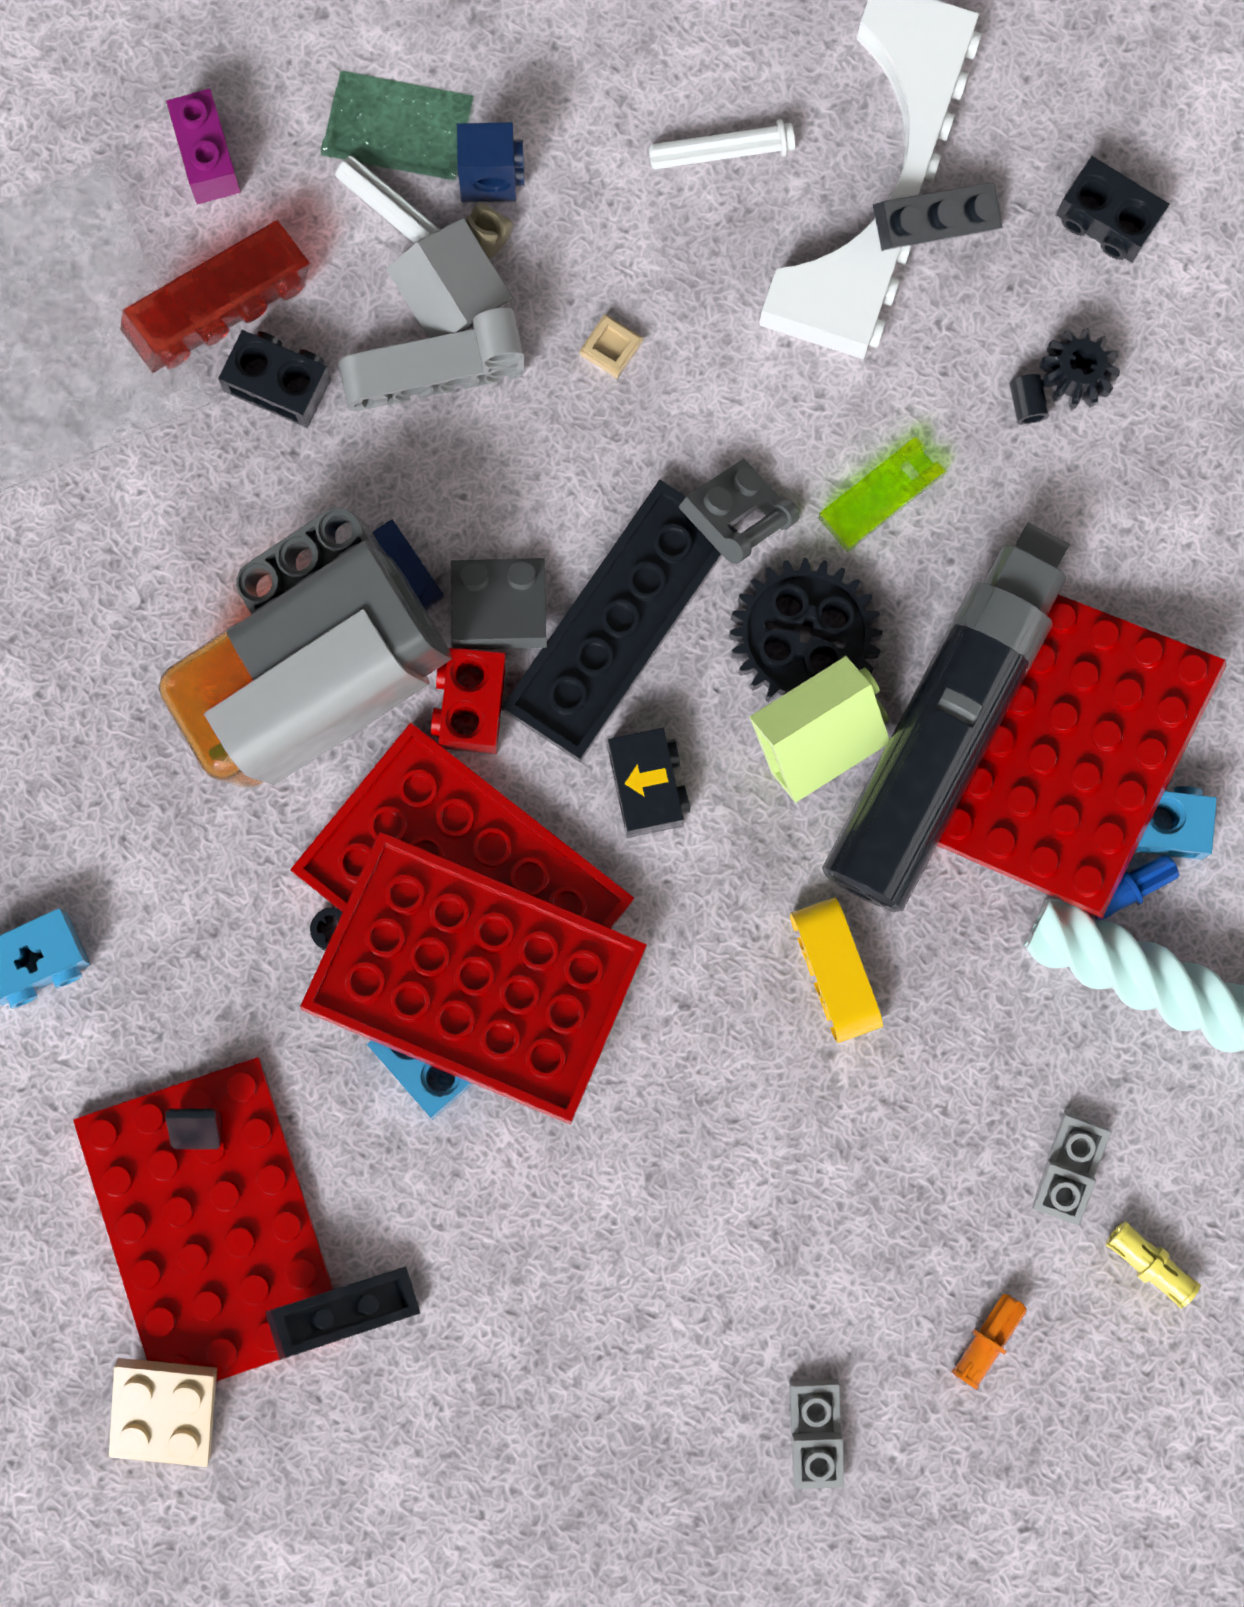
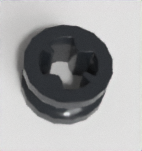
[310,908,343,951]

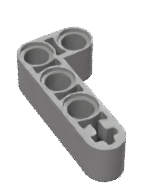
[338,308,525,411]

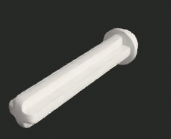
[649,119,795,169]
[336,156,441,244]

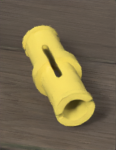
[1105,1221,1201,1309]

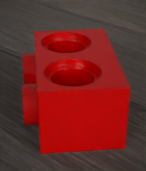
[431,648,506,754]

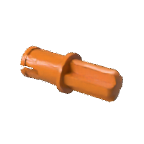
[951,1294,1027,1390]

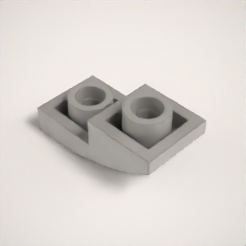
[1033,1112,1111,1226]
[789,1379,844,1489]

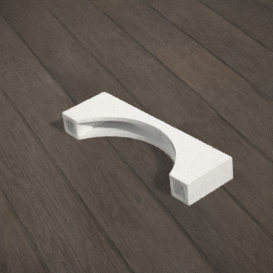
[759,0,982,359]

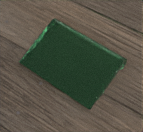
[321,70,474,181]

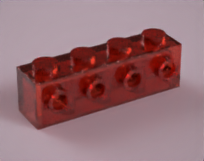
[120,219,310,373]

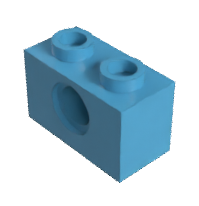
[1135,786,1217,860]

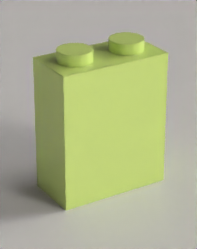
[749,656,890,803]

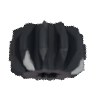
[1039,328,1120,409]

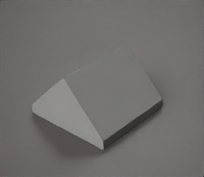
[386,218,513,338]

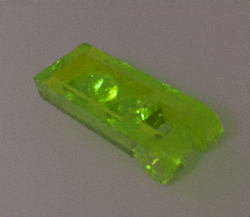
[818,437,947,553]

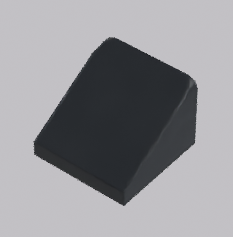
[165,1109,222,1149]

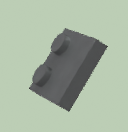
[451,558,547,650]

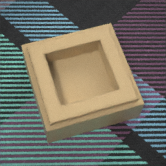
[579,314,643,379]

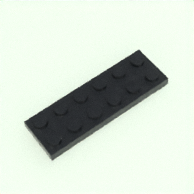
[502,479,738,762]

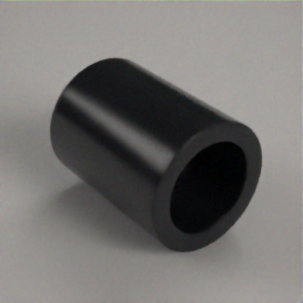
[1009,374,1049,425]

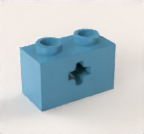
[0,908,91,1009]

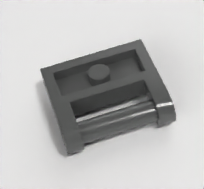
[679,458,800,564]

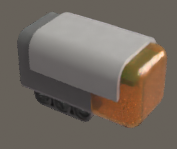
[158,508,453,788]

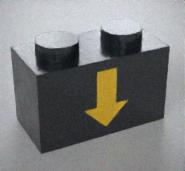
[607,727,690,838]

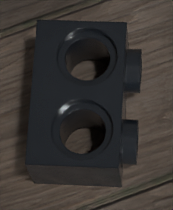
[1056,156,1170,263]
[218,329,331,429]

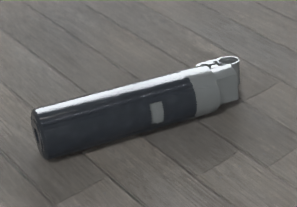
[822,522,1069,912]

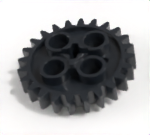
[728,558,883,703]

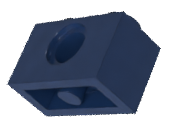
[457,122,525,202]

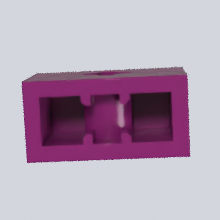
[166,89,241,205]

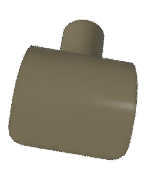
[466,202,513,259]

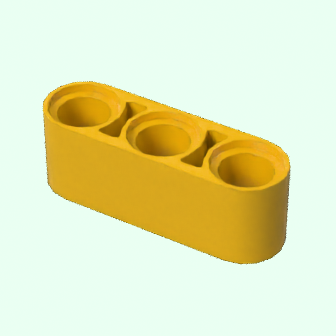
[790,897,883,1043]

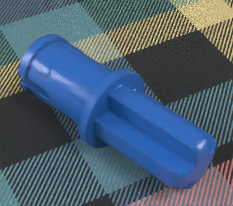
[1093,855,1180,920]

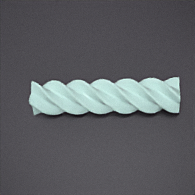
[1023,899,1244,1052]

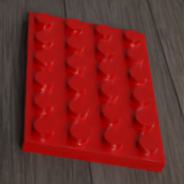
[937,594,1226,918]
[290,722,635,929]
[300,832,647,1125]
[73,1057,334,1382]

